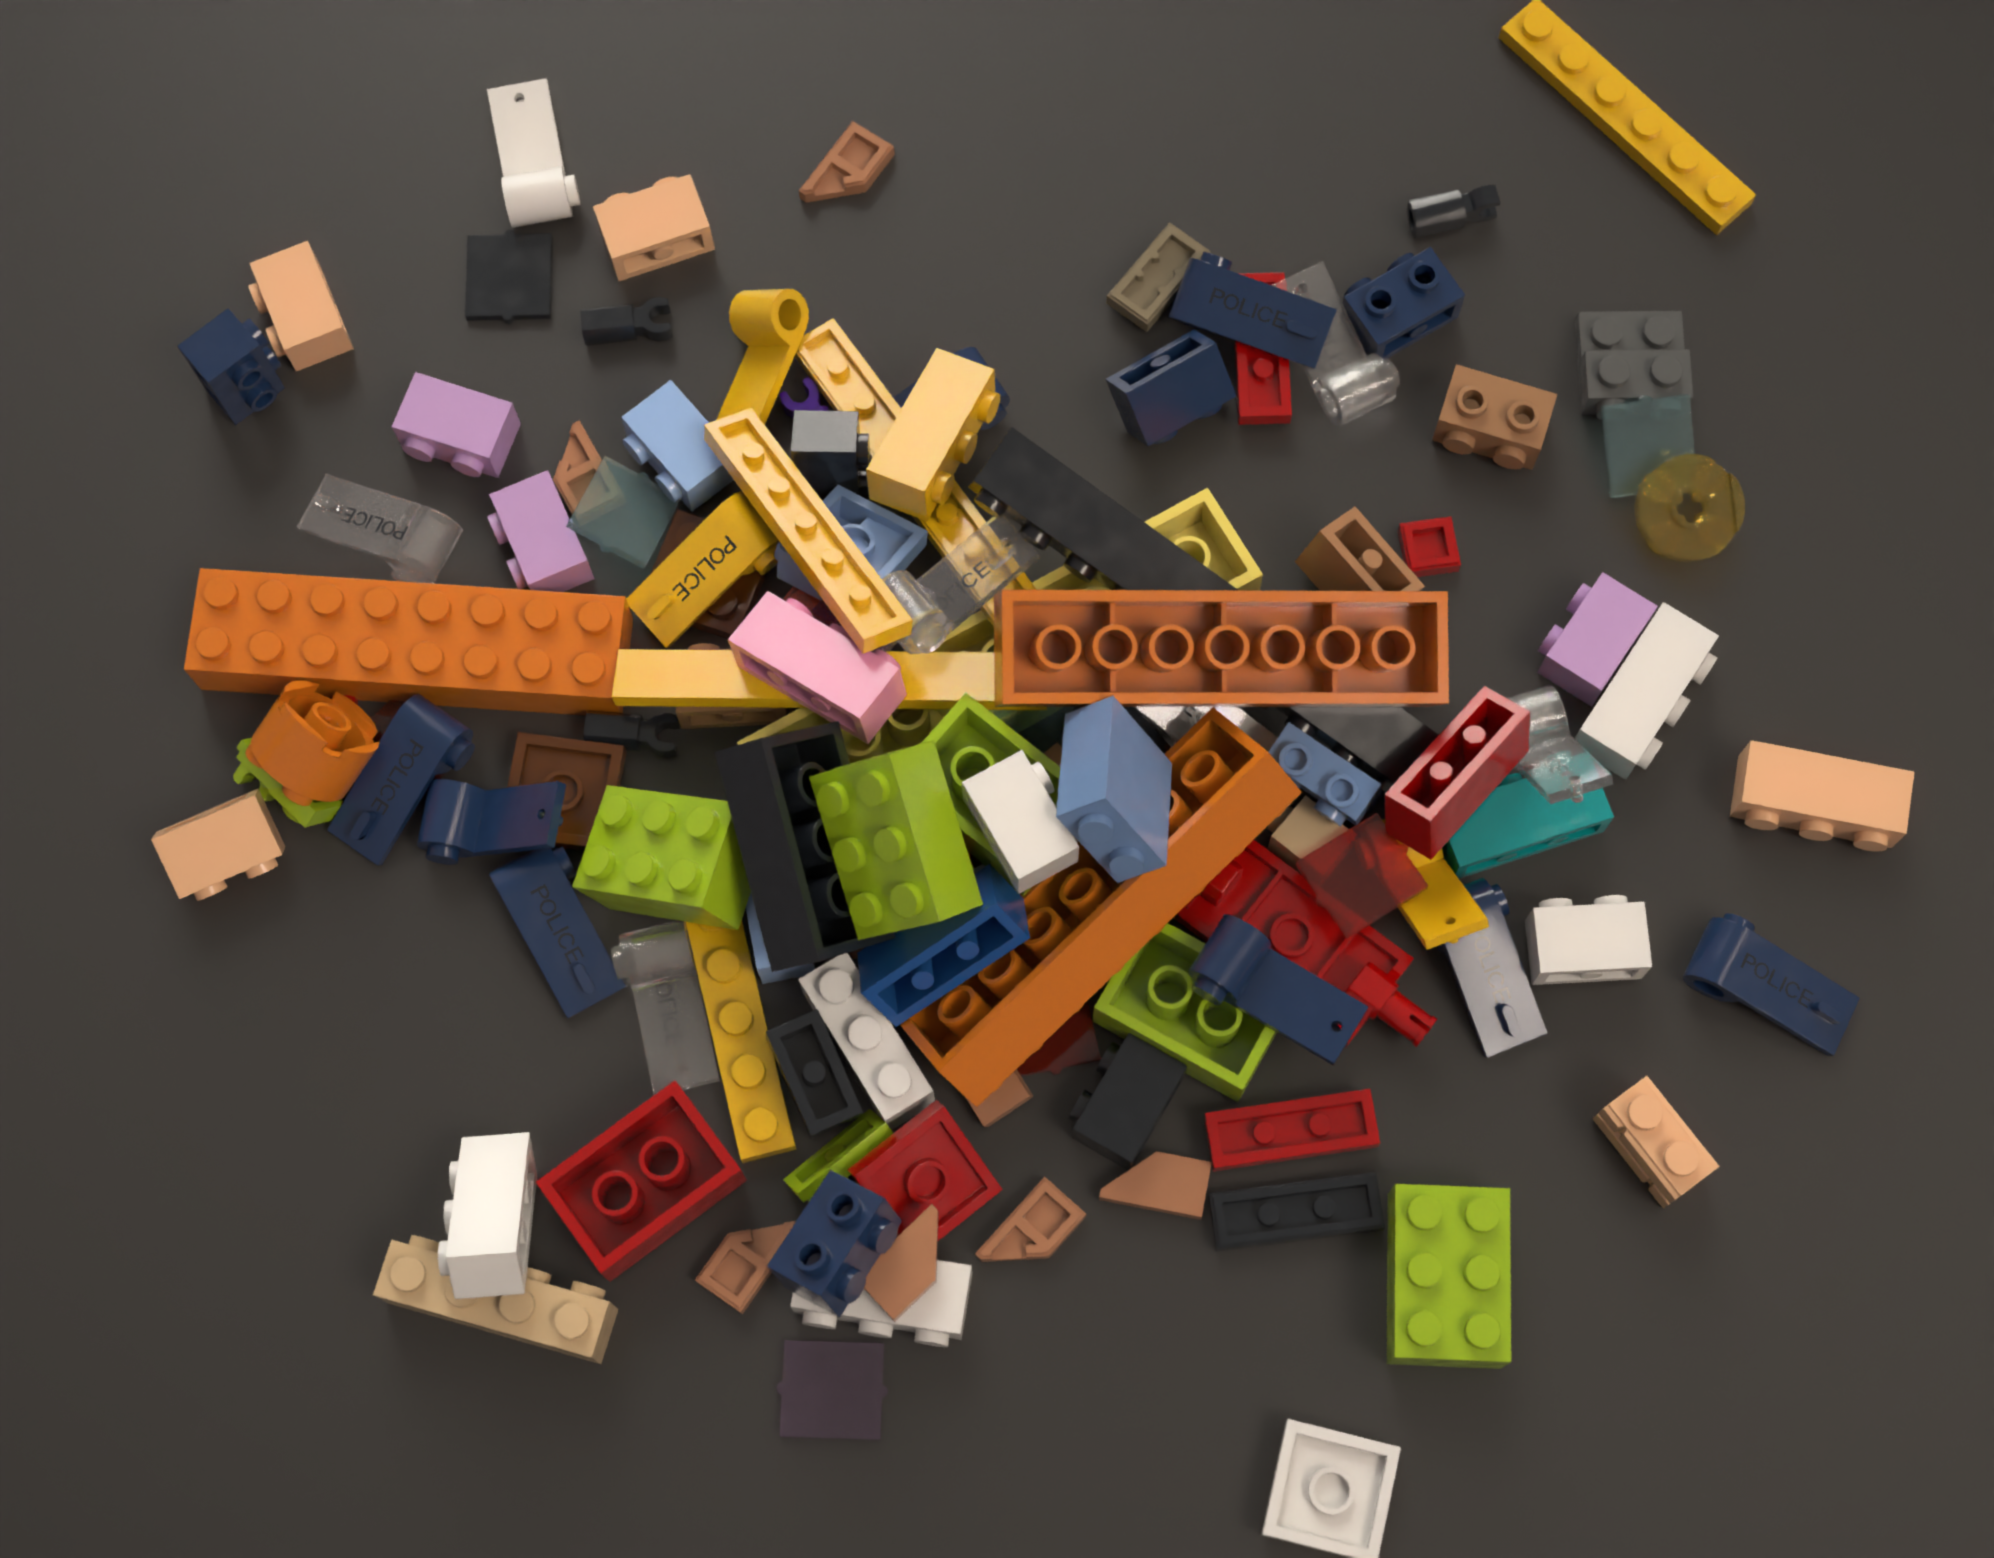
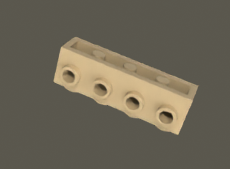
[373,1235,618,1364]

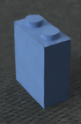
[1056,696,1172,883]

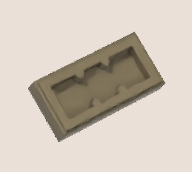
[1106,222,1210,332]

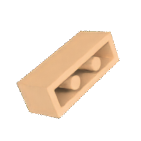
[1730,740,1914,851]

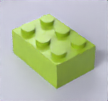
[922,693,1060,896]
[809,740,983,940]
[572,785,751,930]
[1093,923,1277,1102]
[1387,1184,1511,1369]

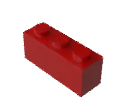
[1385,686,1530,860]

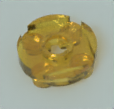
[1635,454,1745,562]

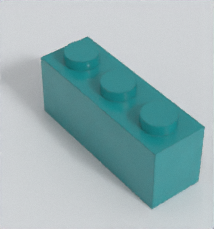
[1442,756,1614,879]

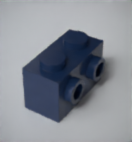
[1339,247,1465,367]
[177,308,285,425]
[1105,330,1237,446]
[767,1170,902,1318]

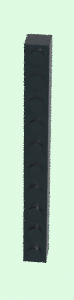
[968,427,1439,797]

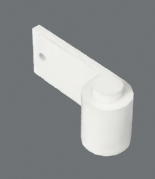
[487,78,581,228]

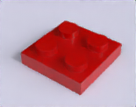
[847,1100,1003,1242]

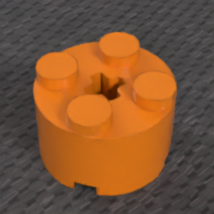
[245,680,379,806]

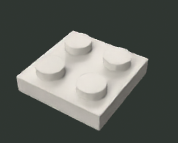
[1261,1419,1401,1558]

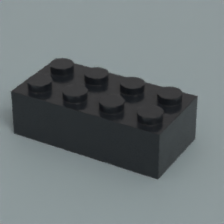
[715,721,895,972]

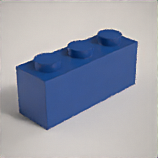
[858,864,1030,1027]

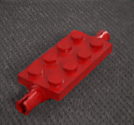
[1173,840,1438,1048]

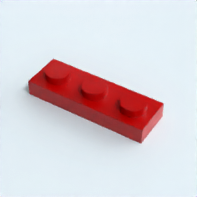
[1234,272,1292,425]
[1204,1088,1381,1172]

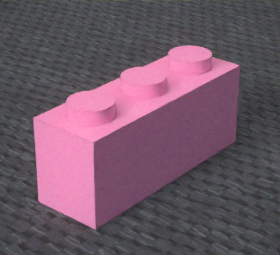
[728,591,907,744]

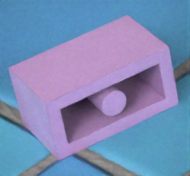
[392,372,521,478]
[487,470,595,592]
[1537,572,1658,707]

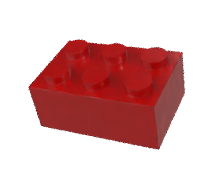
[536,1080,747,1282]

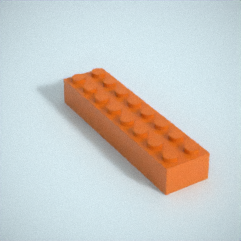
[184,568,633,716]
[994,590,1449,707]
[900,707,1302,1108]

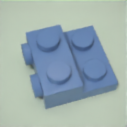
[774,485,928,601]
[1268,722,1382,827]

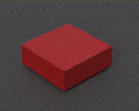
[1397,516,1461,577]

